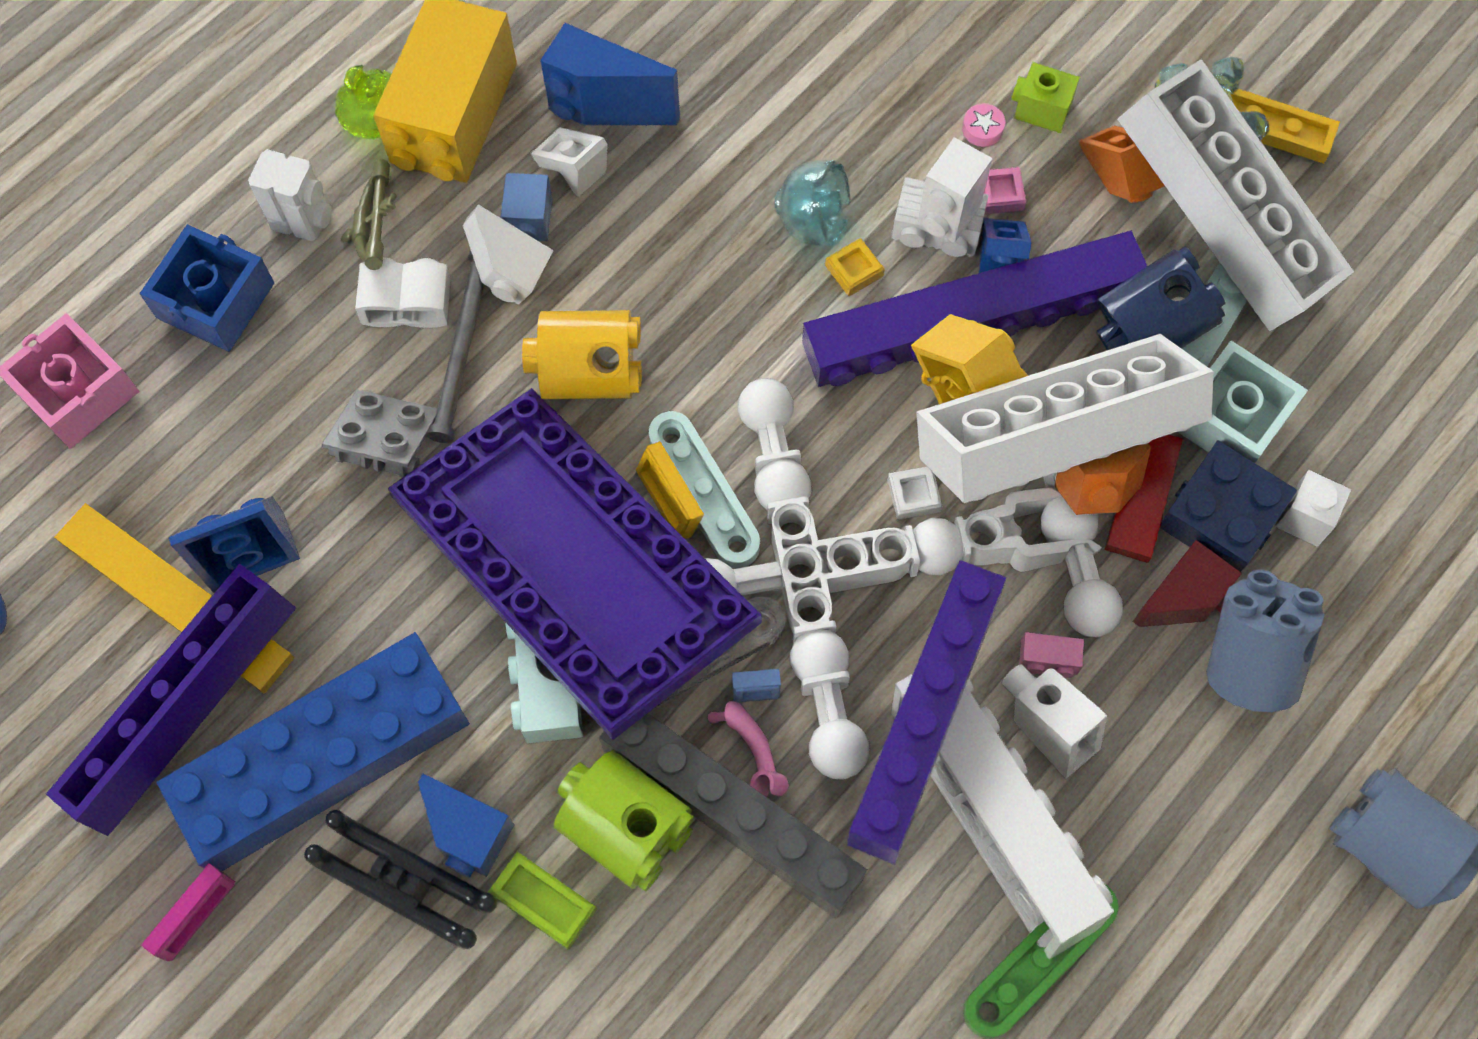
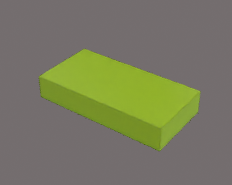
[488,851,597,950]

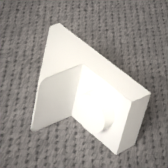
[531,128,608,197]

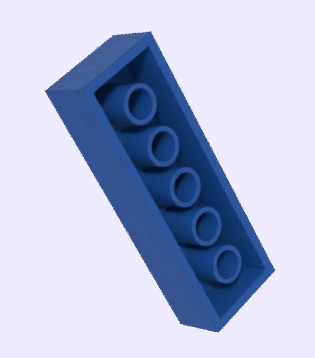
[156,632,470,871]

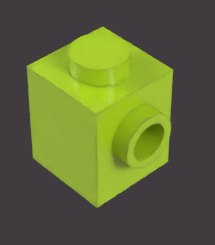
[1011,62,1080,134]

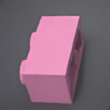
[1019,632,1084,678]

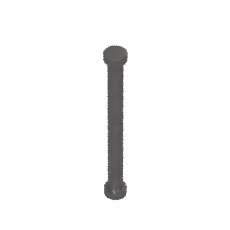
[427,249,484,443]

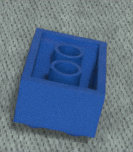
[540,23,680,125]
[168,496,300,593]

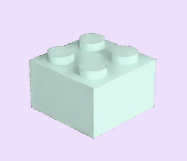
[1178,340,1308,463]

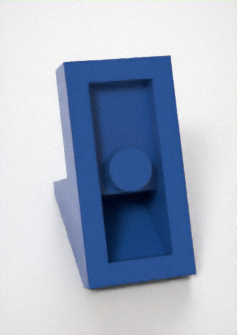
[979,218,1031,273]

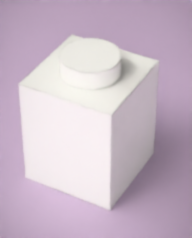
[1276,470,1351,547]

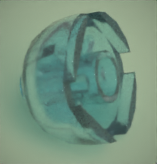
[775,160,850,246]

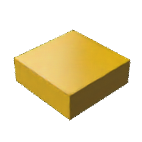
[825,238,885,296]

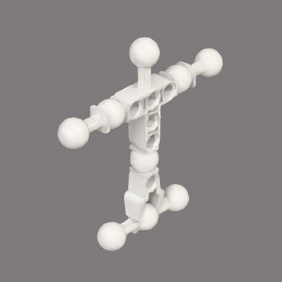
[705,378,1123,779]

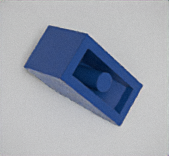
[418,774,514,878]

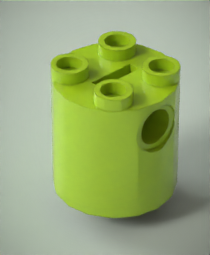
[553,750,694,892]

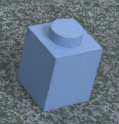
[501,173,553,241]

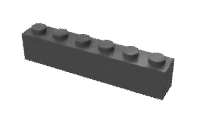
[599,713,868,919]

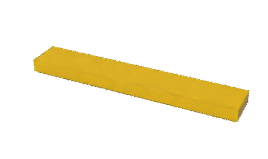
[54,503,295,694]

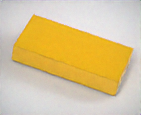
[636,441,704,539]

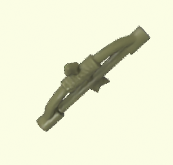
[341,159,397,270]

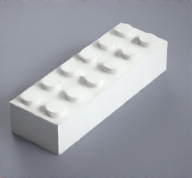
[1117,59,1354,332]
[917,334,1214,503]
[891,674,1114,959]

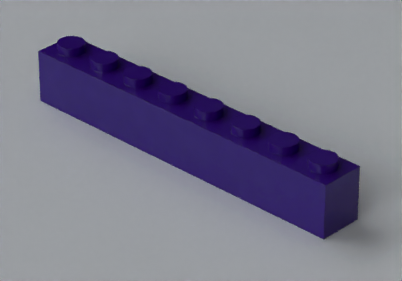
[802,230,1147,387]

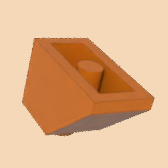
[1079,125,1165,202]
[1055,443,1151,515]

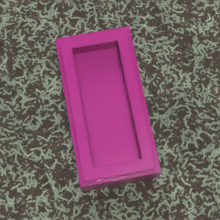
[141,863,236,962]

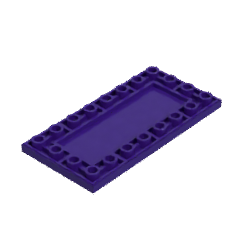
[388,388,762,740]

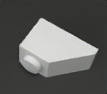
[463,205,554,305]

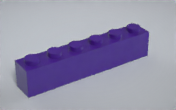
[847,560,1006,865]
[46,563,296,836]

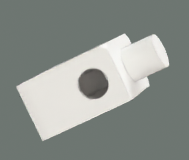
[1002,664,1107,779]

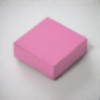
[984,167,1026,214]

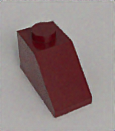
[1133,540,1242,627]

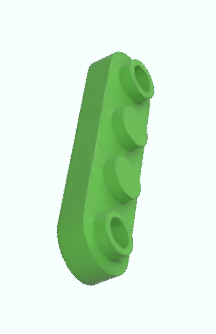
[963,884,1118,1039]

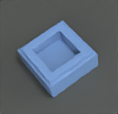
[732,669,781,702]

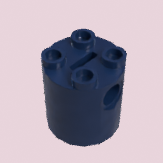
[1096,246,1226,350]

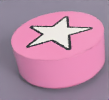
[962,104,1005,147]

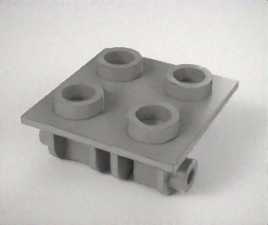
[322,390,437,477]

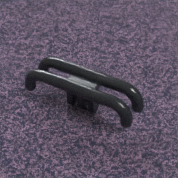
[304,810,497,950]

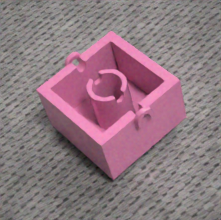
[0,313,140,449]

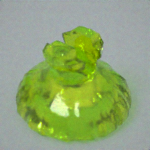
[335,65,392,140]

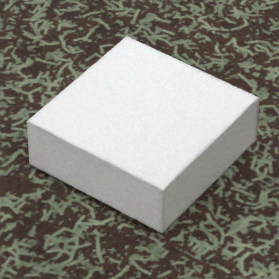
[887,467,943,520]

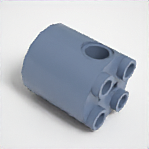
[1206,570,1325,712]
[1329,768,1478,909]

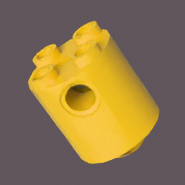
[522,310,642,400]

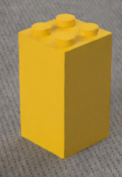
[373,0,517,183]

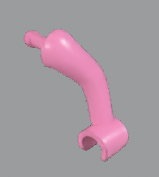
[708,701,789,797]

